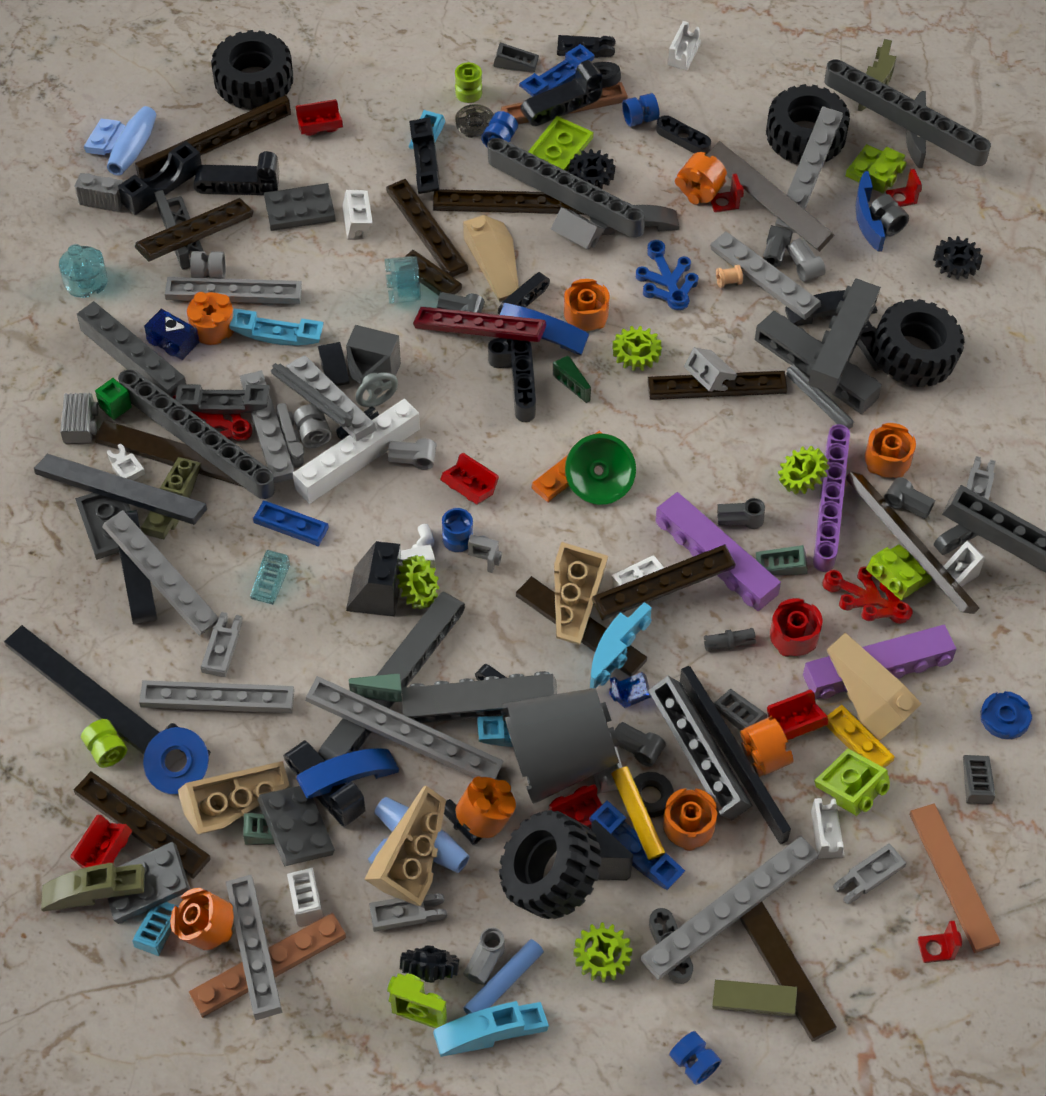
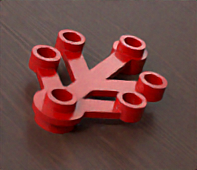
[172,395,253,441]
[822,566,913,624]

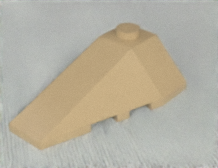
[463,215,519,301]
[554,542,608,645]
[827,633,922,741]
[178,761,290,835]
[364,786,446,906]

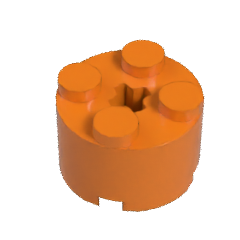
[675,152,727,205]
[564,279,610,331]
[187,292,234,345]
[865,423,916,478]
[740,716,794,777]
[455,776,516,838]
[663,788,717,851]
[170,888,234,950]

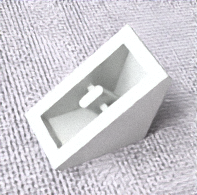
[943,540,985,587]

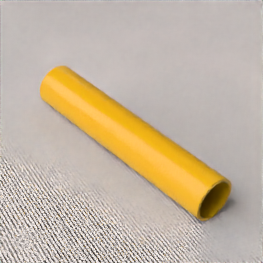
[611,766,665,860]

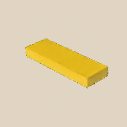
[826,704,895,768]

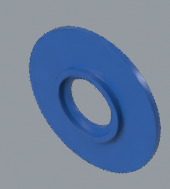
[143,727,209,794]

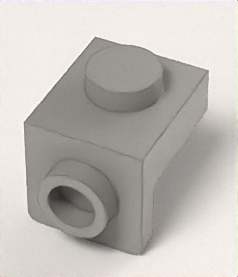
[468,534,502,573]

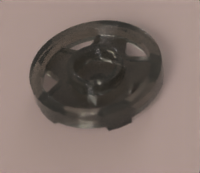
[455,104,494,138]

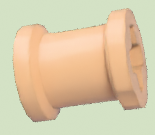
[716,265,743,288]

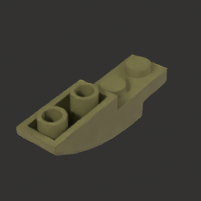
[858,39,897,111]
[141,457,201,540]
[41,863,145,912]

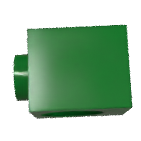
[95,378,132,420]

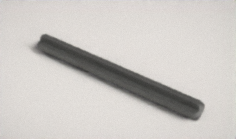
[271,363,353,427]

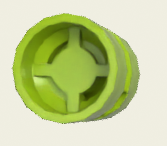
[455,62,482,103]
[81,719,128,768]

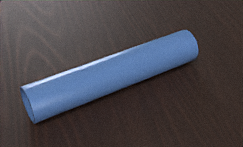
[463,939,544,1015]

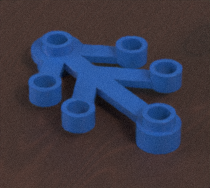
[636,240,699,310]

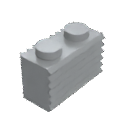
[75,173,123,212]
[60,393,99,443]

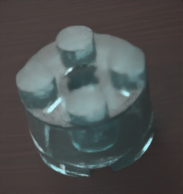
[59,244,108,298]
[384,256,421,304]

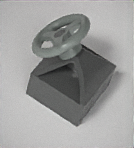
[346,325,401,407]

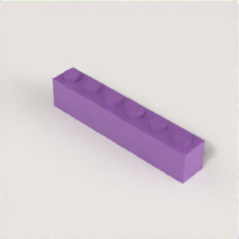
[655,492,781,611]
[803,624,956,700]

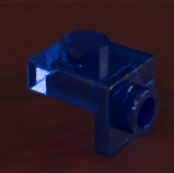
[609,672,652,708]

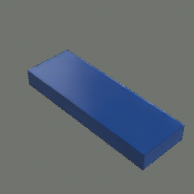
[253,500,329,547]

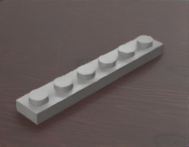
[775,106,843,233]
[710,231,821,320]
[165,277,302,304]
[286,355,376,442]
[240,370,295,483]
[103,510,219,636]
[139,680,294,713]
[226,874,283,1020]

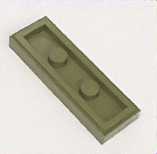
[712,979,797,1016]

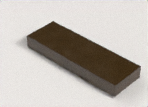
[398,250,462,296]

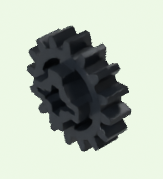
[569,149,616,189]
[933,236,983,280]
[399,945,459,983]

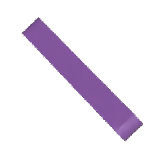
[813,424,850,572]

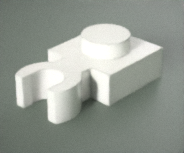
[107,444,145,480]

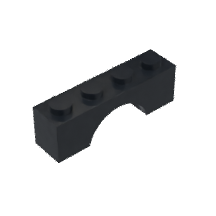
[118,141,202,215]

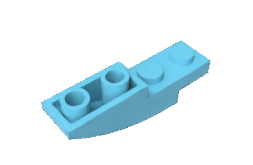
[590,602,652,689]
[433,1001,549,1057]

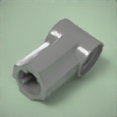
[787,238,825,282]
[388,438,437,470]
[463,928,505,985]

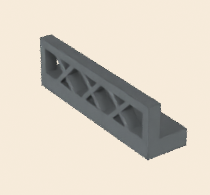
[154,190,203,270]

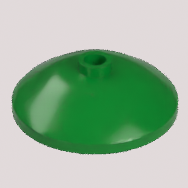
[565,433,636,505]

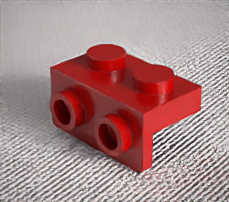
[295,99,343,136]
[440,453,499,504]
[767,689,829,741]
[548,784,603,829]
[70,815,133,868]

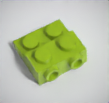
[845,144,907,194]
[866,544,932,600]
[814,748,890,816]
[387,973,447,1029]

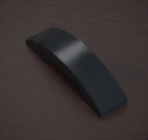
[409,117,440,194]
[785,290,878,326]

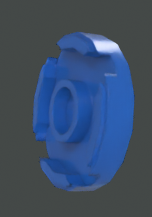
[980,691,1032,739]

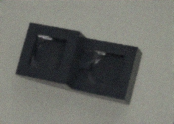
[318,342,350,386]

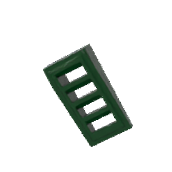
[553,355,591,403]

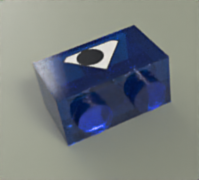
[144,308,200,360]

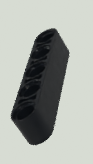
[112,510,158,625]

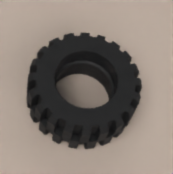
[211,30,294,110]
[766,84,850,164]
[872,299,965,387]
[499,810,601,919]

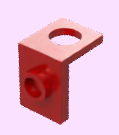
[886,169,922,207]
[710,174,744,212]
[917,921,962,963]

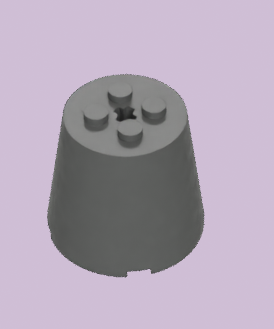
[502,688,619,804]

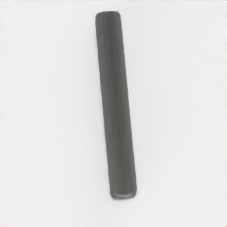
[786,365,854,429]

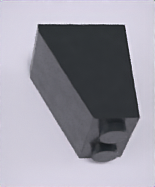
[346,541,402,617]

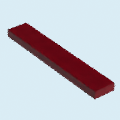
[413,307,547,342]

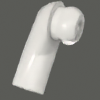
[412,524,435,548]

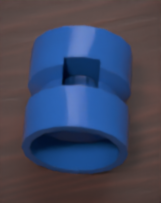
[622,93,660,127]
[481,111,518,147]
[442,508,473,552]
[669,1031,722,1085]

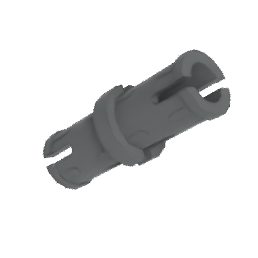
[704,628,756,651]

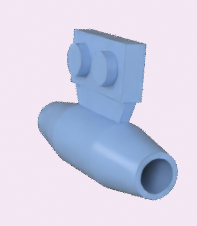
[84,106,156,176]
[368,797,470,873]

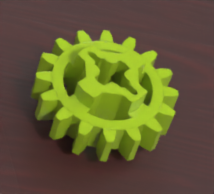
[612,326,662,371]
[778,446,829,495]
[397,555,440,609]
[573,922,632,982]

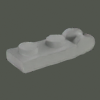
[276,403,304,468]
[966,456,996,500]
[201,612,243,677]
[833,843,906,904]
[369,893,447,932]

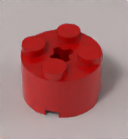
[770,598,823,657]

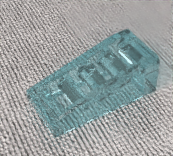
[250,550,290,605]

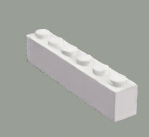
[293,398,420,504]

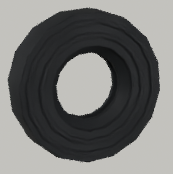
[593,61,621,88]
[633,772,674,818]

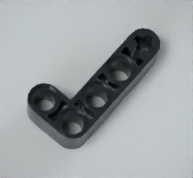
[520,60,603,126]
[194,151,280,196]
[488,338,536,422]
[283,740,366,827]

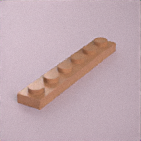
[189,912,346,1018]

